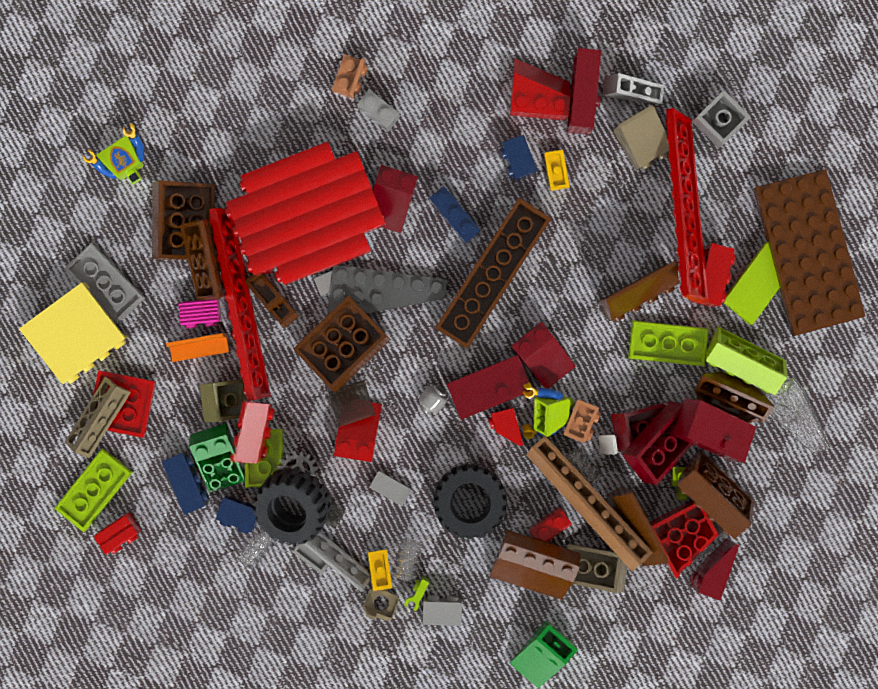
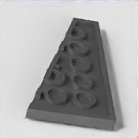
[327,265,447,315]

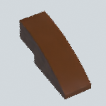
[245,274,299,328]

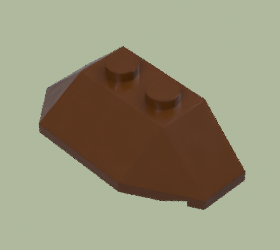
[694,371,774,423]

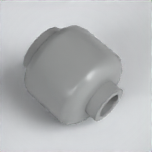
[419,385,447,414]

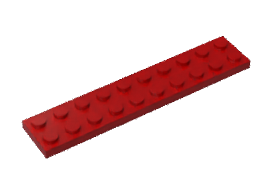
[665,108,708,304]
[209,208,271,401]

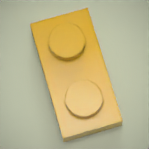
[544,150,570,191]
[367,549,392,591]

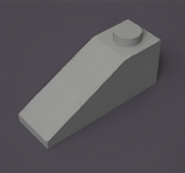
[603,73,664,105]

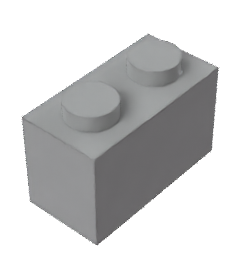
[357,90,400,132]
[423,595,462,626]

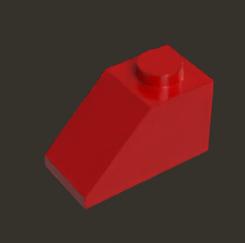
[488,407,523,446]

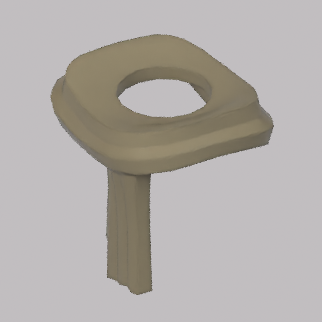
[363,588,399,621]

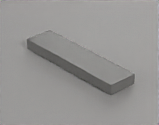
[304,532,371,592]

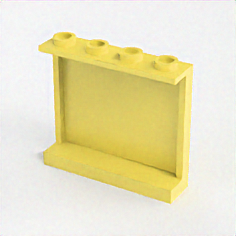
[19,282,128,384]

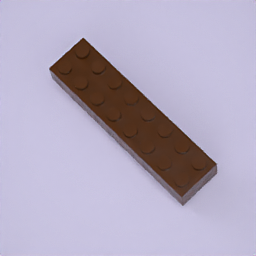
[435,198,552,349]

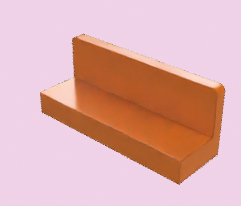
[166,333,230,362]

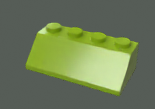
[706,326,787,395]

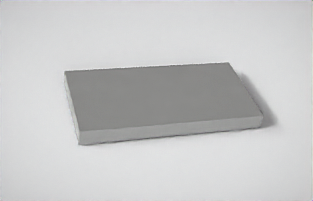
[64,242,146,324]

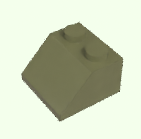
[200,379,247,423]

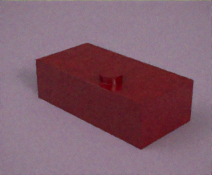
[567,48,602,135]
[446,355,530,420]
[673,398,756,463]
[622,401,693,485]

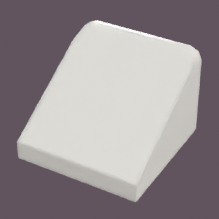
[598,434,618,454]

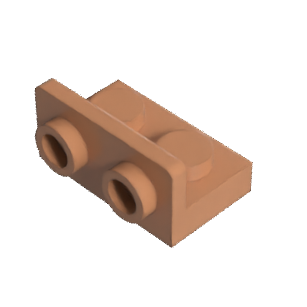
[332,54,368,99]
[563,399,601,443]

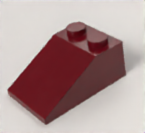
[373,165,418,233]
[510,322,576,388]
[611,401,670,452]
[689,538,740,601]

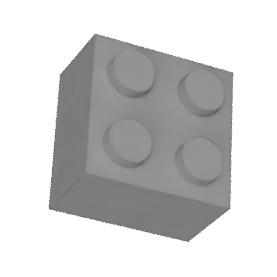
[692,90,751,148]

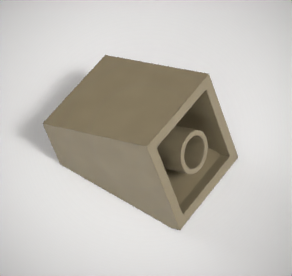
[613,105,669,171]

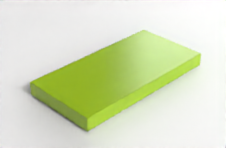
[724,241,780,325]
[628,320,709,366]
[54,448,133,532]

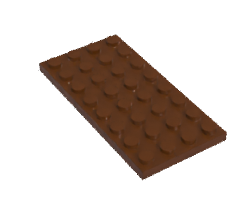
[753,169,866,336]

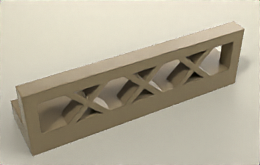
[65,377,130,458]

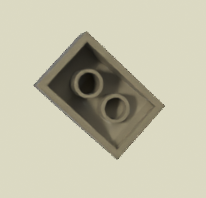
[567,544,627,593]

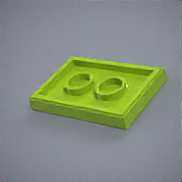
[245,429,284,488]

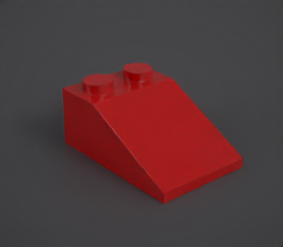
[333,398,382,462]

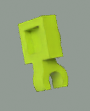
[671,467,687,500]
[404,576,429,611]

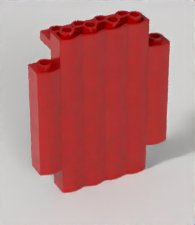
[224,141,386,285]

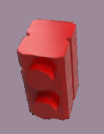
[528,506,572,542]
[93,512,142,555]

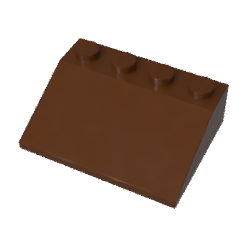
[152,180,215,260]
[180,219,225,300]
[598,261,679,323]
[293,295,391,392]
[678,449,754,539]
[603,486,670,566]
[489,530,581,600]

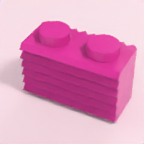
[178,299,222,329]

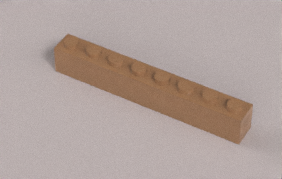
[526,436,653,571]

